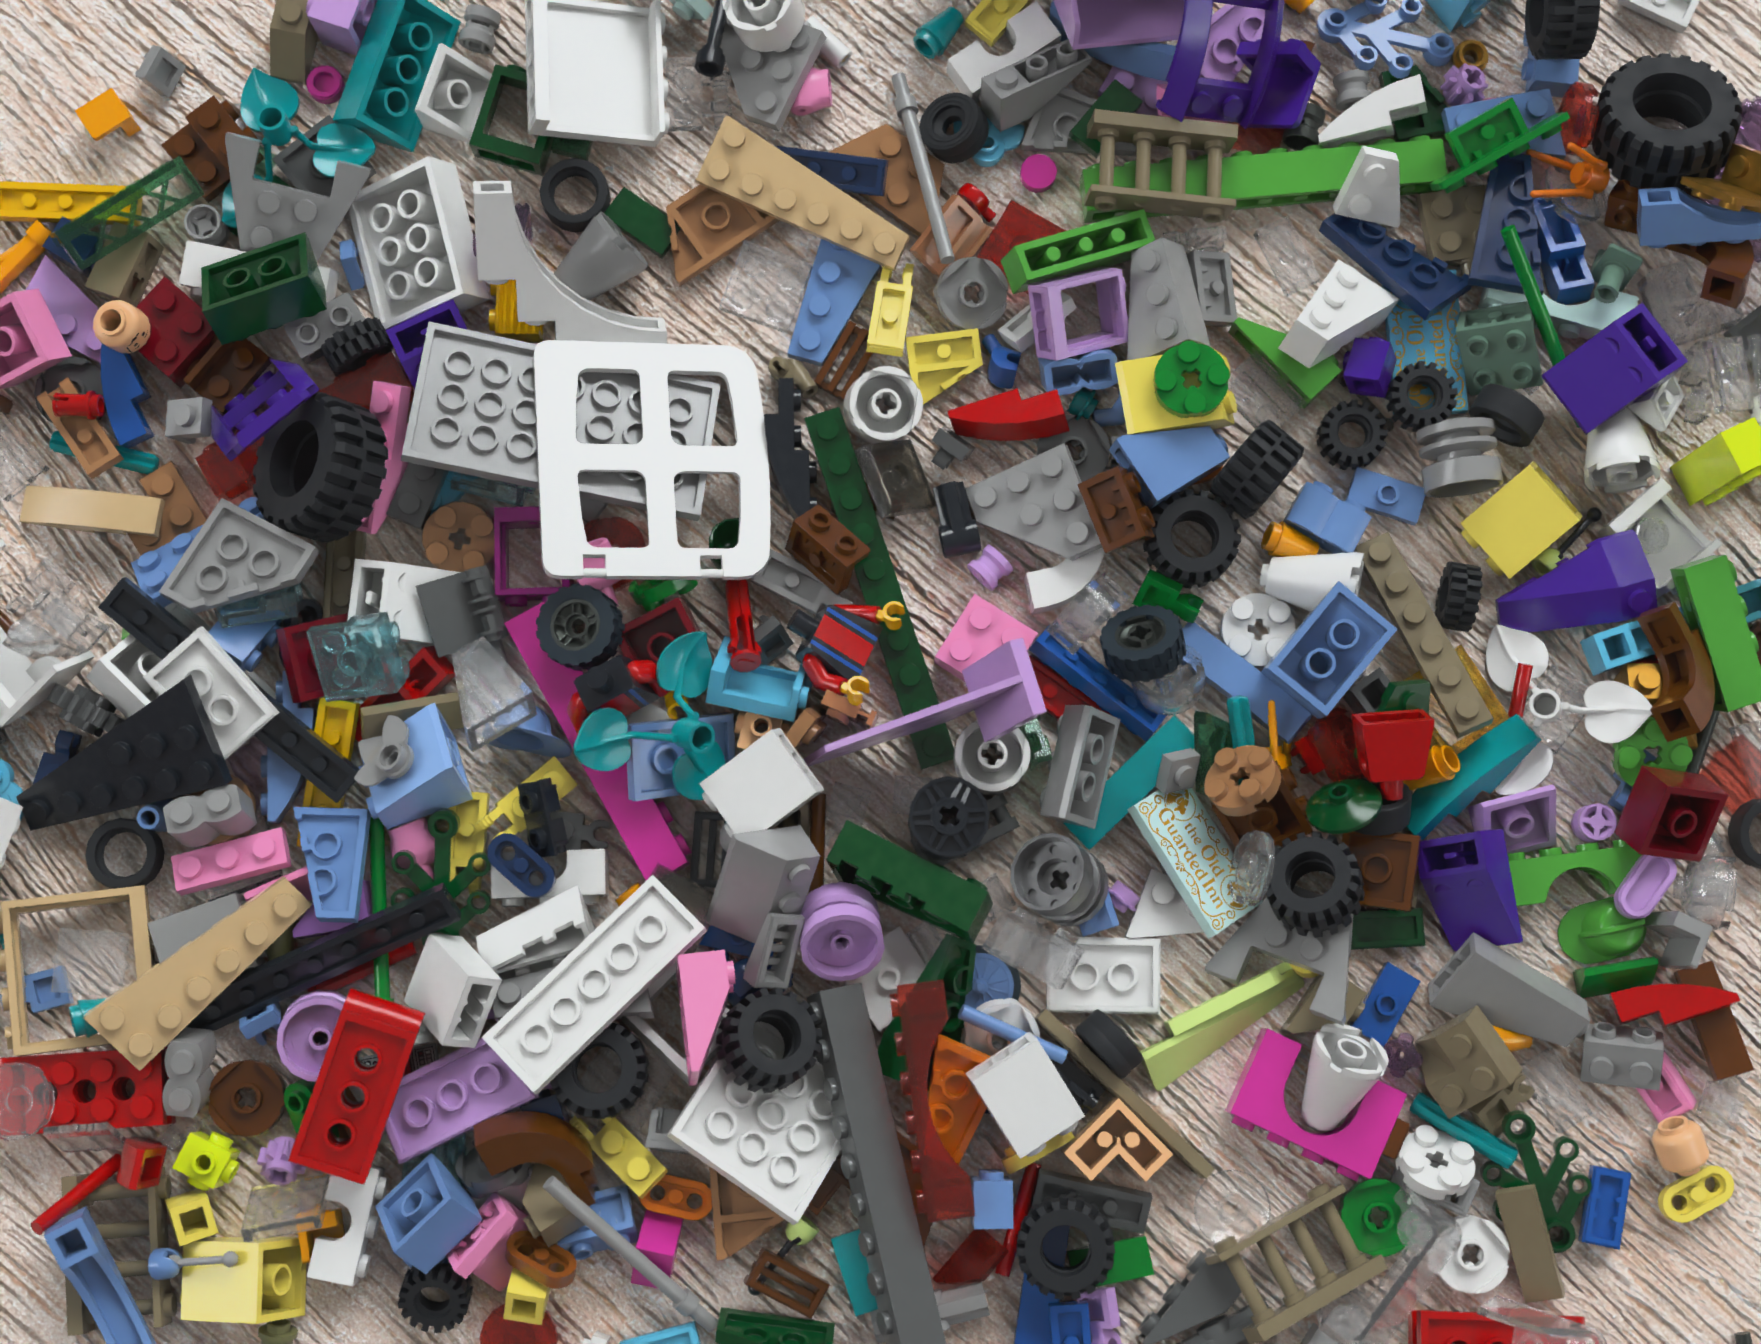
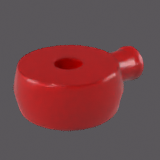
[956,183,996,222]

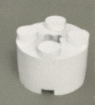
[722,0,805,52]
[843,366,923,445]
[953,720,1031,796]

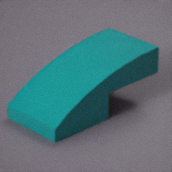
[831,1228,878,1317]

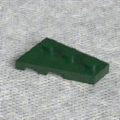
[715,1307,835,1344]

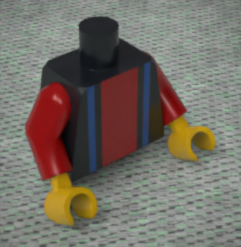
[787,601,905,706]
[567,655,689,735]

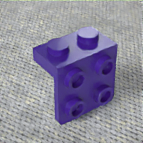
[1236,39,1321,129]

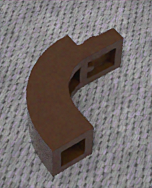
[1663,240,1754,309]
[1637,601,1715,742]
[473,1111,598,1206]

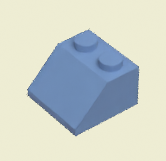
[375,1153,482,1274]

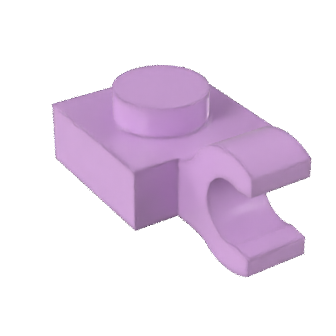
[1077,1287,1122,1344]

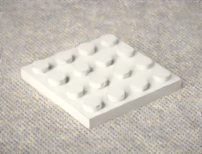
[667,1022,841,1225]

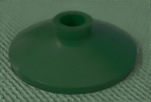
[1306,778,1382,834]

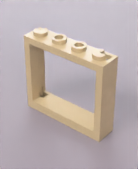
[0,885,155,1057]

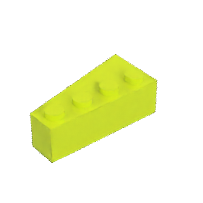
[1670,417,1761,506]

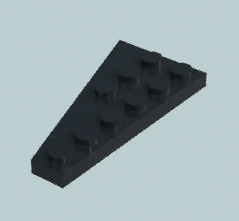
[16,674,233,831]

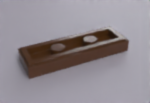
[1673,961,1754,1082]

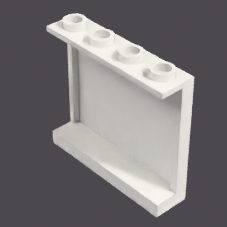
[525,0,670,147]

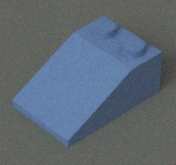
[1261,581,1398,720]

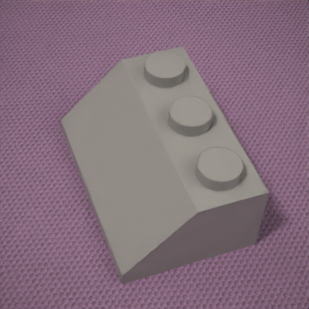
[1040,705,1120,829]
[706,825,820,943]

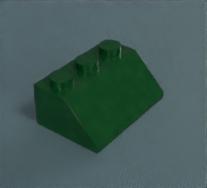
[201,232,327,345]

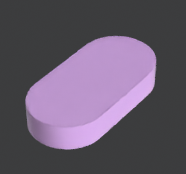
[1614,854,1677,919]

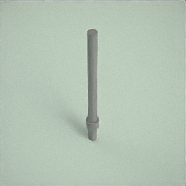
[891,73,955,264]
[543,1176,718,1332]

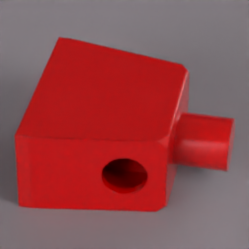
[1352,709,1434,800]

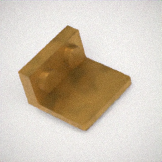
[1680,143,1761,213]

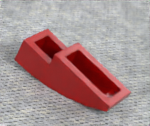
[947,388,1070,441]
[355,645,459,742]
[1609,984,1740,1028]
[116,1136,167,1190]

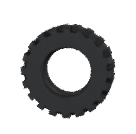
[1590,53,1743,191]
[253,392,388,542]

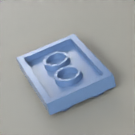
[627,712,735,801]

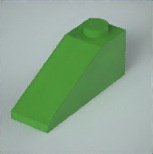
[1228,317,1342,409]

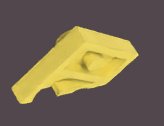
[905,328,983,405]

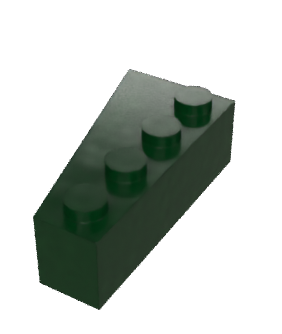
[826,820,993,943]

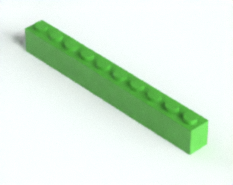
[1080,135,1447,223]

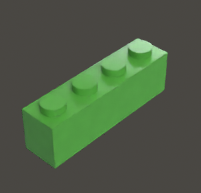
[1000,209,1155,294]
[1670,555,1761,712]

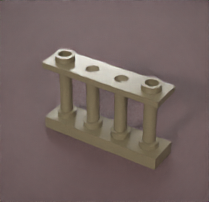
[1084,109,1238,223]
[61,1167,177,1336]
[1204,1182,1388,1344]

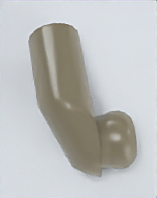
[768,356,819,399]

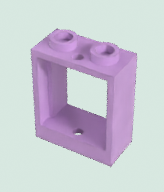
[1028,266,1129,361]

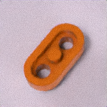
[638,1174,712,1221]

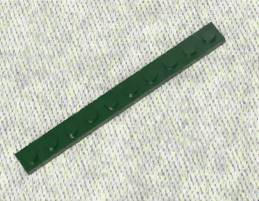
[804,407,954,770]

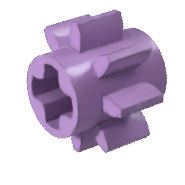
[1440,63,1488,106]
[257,1136,306,1185]

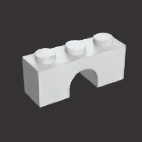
[947,1,1061,103]
[491,849,609,907]
[307,1165,389,1286]

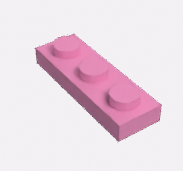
[171,827,292,896]

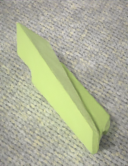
[1140,962,1305,1091]

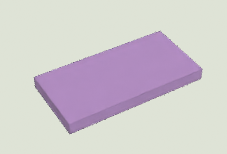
[385,1038,539,1164]

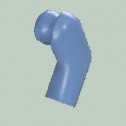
[1092,391,1126,427]

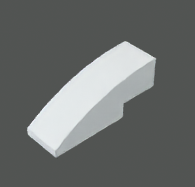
[1318,74,1428,149]

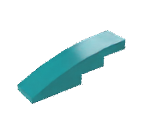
[1407,714,1542,840]
[1063,715,1201,850]

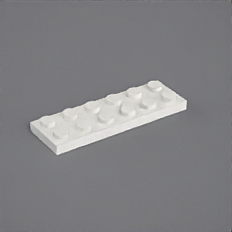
[482,875,707,1095]

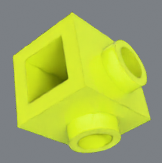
[172,1131,241,1191]

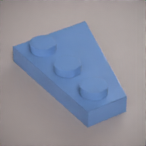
[1441,88,1566,160]
[293,807,371,923]

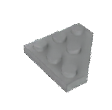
[721,18,826,131]
[965,443,1102,561]
[159,498,320,613]

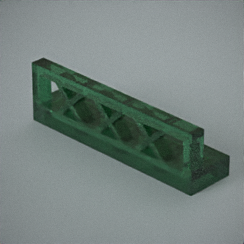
[49,156,205,272]

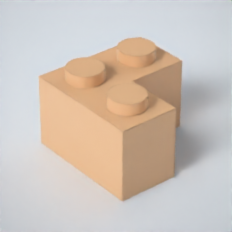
[1060,1097,1173,1182]

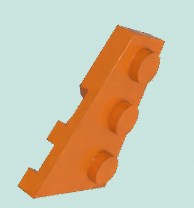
[921,1033,991,1168]

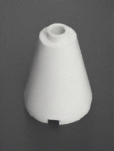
[1583,407,1661,494]
[1260,552,1364,612]
[1301,1023,1389,1131]

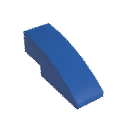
[1533,197,1595,305]
[101,344,154,448]

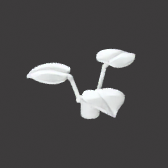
[1486,625,1652,795]

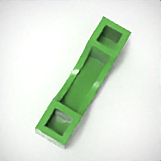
[1508,839,1642,907]

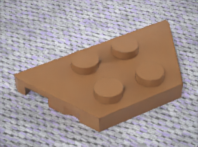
[829,124,944,237]
[666,184,780,287]
[709,1166,786,1261]

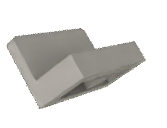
[1644,911,1713,969]

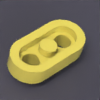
[1001,1131,1075,1175]
[1658,1165,1734,1223]

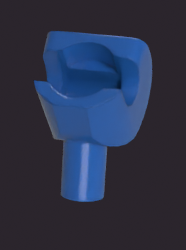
[982,334,1021,389]

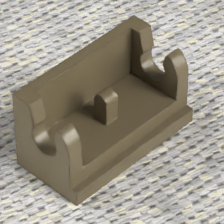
[84,221,164,307]

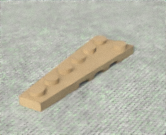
[696,115,910,271]
[84,876,312,1071]

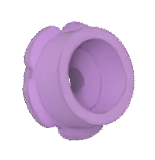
[1108,879,1141,913]

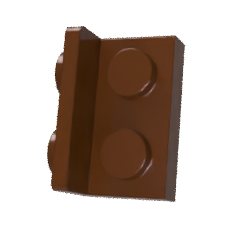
[183,335,272,415]
[1077,466,1155,554]
[785,505,870,595]

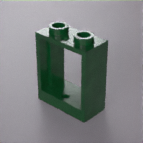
[469,64,556,176]

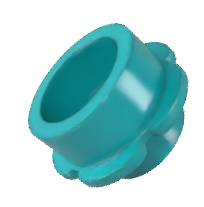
[1067,387,1099,420]

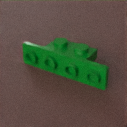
[1429,97,1570,194]

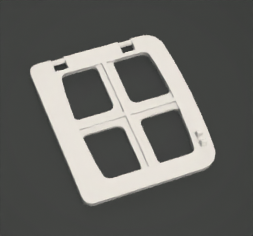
[533,340,771,580]

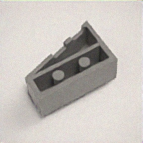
[1127,237,1210,360]

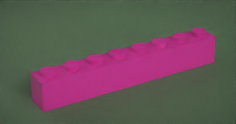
[504,601,692,881]

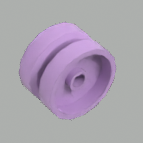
[800,882,885,982]
[276,989,362,1082]

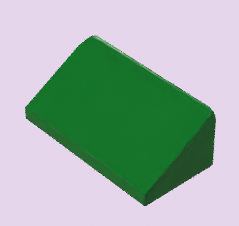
[1573,957,1659,998]

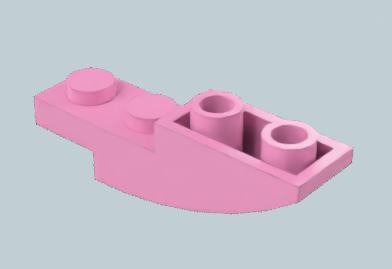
[357,381,411,534]

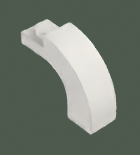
[1024,547,1105,615]

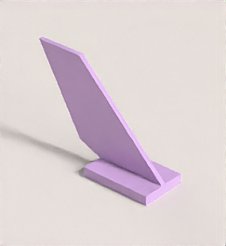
[803,637,1047,767]

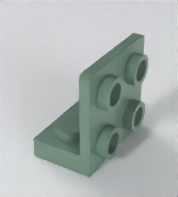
[1456,301,1543,396]

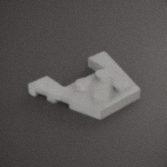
[225,132,371,262]
[1205,886,1354,1026]

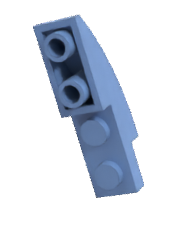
[260,671,317,824]

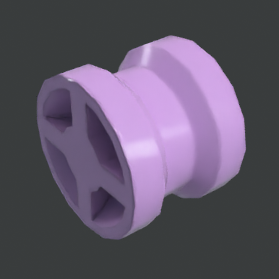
[967,544,1014,591]
[1571,803,1617,843]

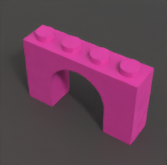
[1225,1028,1407,1182]

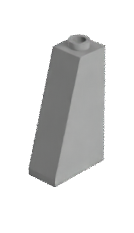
[1428,932,1590,1047]

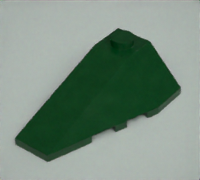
[878,934,977,1091]

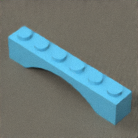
[1580,578,1761,676]

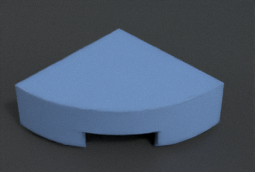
[339,239,365,291]

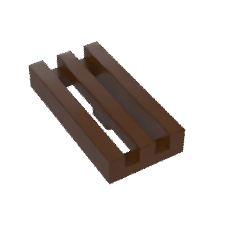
[814,321,874,402]
[743,1247,830,1319]

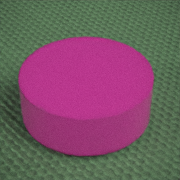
[306,65,345,104]
[1020,154,1057,193]

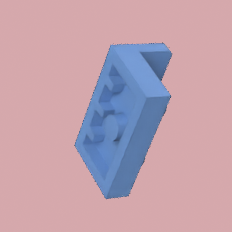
[558,1184,639,1260]

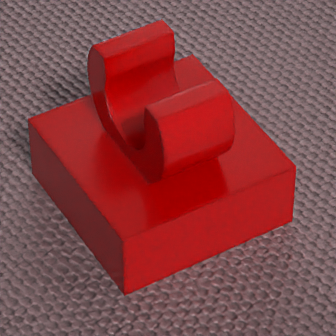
[1290,727,1342,775]

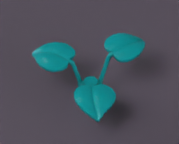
[222,68,376,228]
[573,631,726,800]

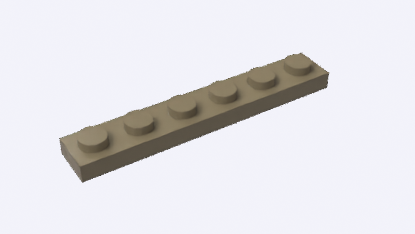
[1354,532,1493,739]

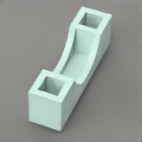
[1478,287,1639,340]

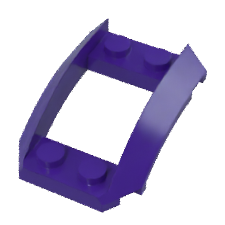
[1156,0,1284,130]
[211,359,320,462]

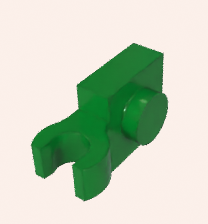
[1132,569,1204,623]

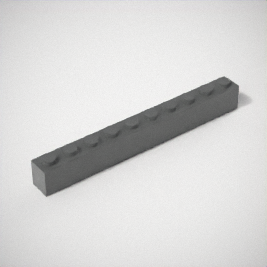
[806,983,946,1344]

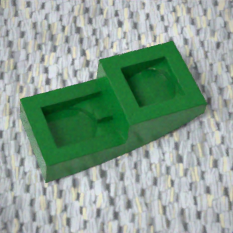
[1066,1235,1154,1287]

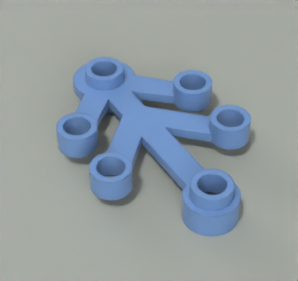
[1317,0,1455,78]

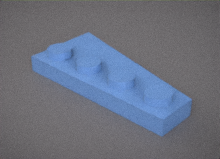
[787,239,881,367]

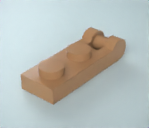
[36,377,123,479]

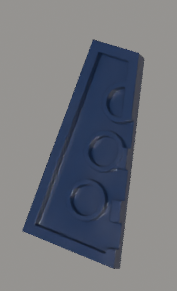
[1467,154,1544,295]
[1319,213,1473,321]

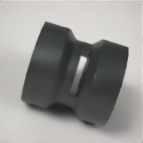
[1282,103,1326,151]

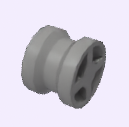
[1333,70,1371,111]

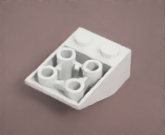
[346,559,461,645]

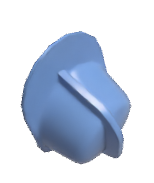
[482,703,572,758]

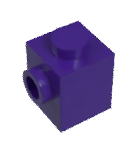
[1343,337,1397,398]

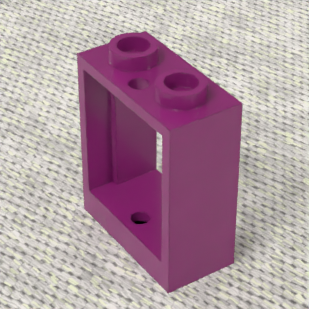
[494,506,574,607]

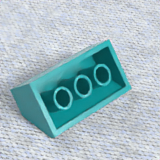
[333,0,461,152]

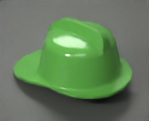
[1558,897,1647,964]

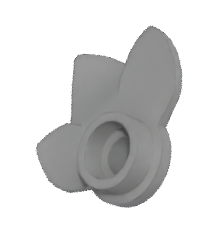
[354,715,414,787]

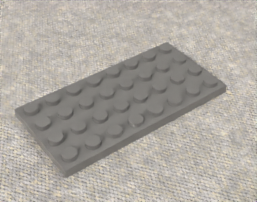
[401,321,721,521]

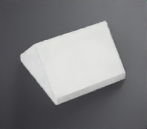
[415,43,492,143]

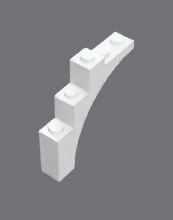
[473,181,667,344]

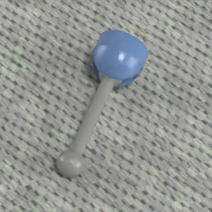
[148,1247,238,1280]

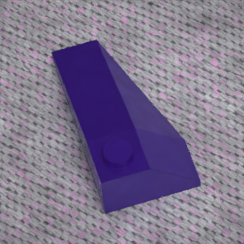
[1495,529,1658,633]

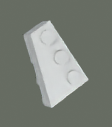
[1278,259,1400,368]
[476,885,595,980]

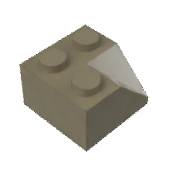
[1415,1005,1523,1119]

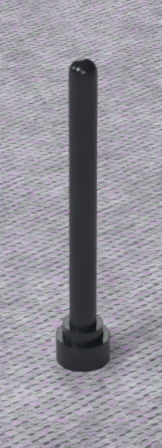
[694,0,727,77]

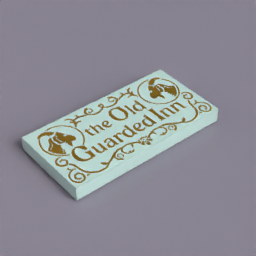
[1127,788,1263,939]

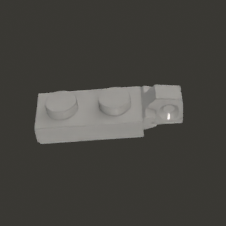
[751,549,854,615]

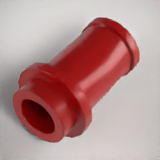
[52,390,105,420]

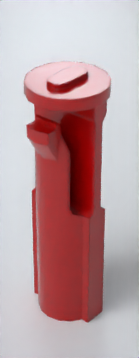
[724,579,762,672]

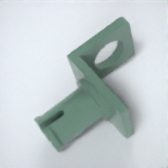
[1590,243,1643,303]

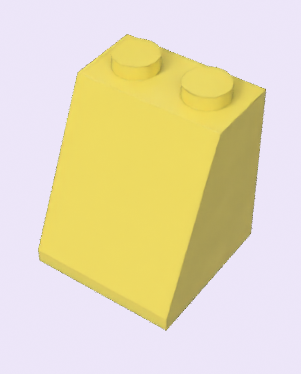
[1115,347,1237,435]
[1460,461,1583,579]
[180,1237,307,1324]

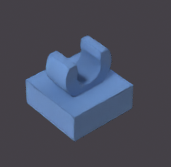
[239,1002,282,1046]

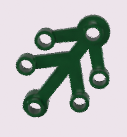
[391,808,491,946]
[1480,1110,1592,1253]

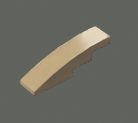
[19,486,165,537]

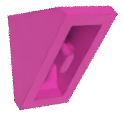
[631,1209,684,1289]

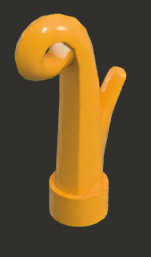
[0,220,52,294]

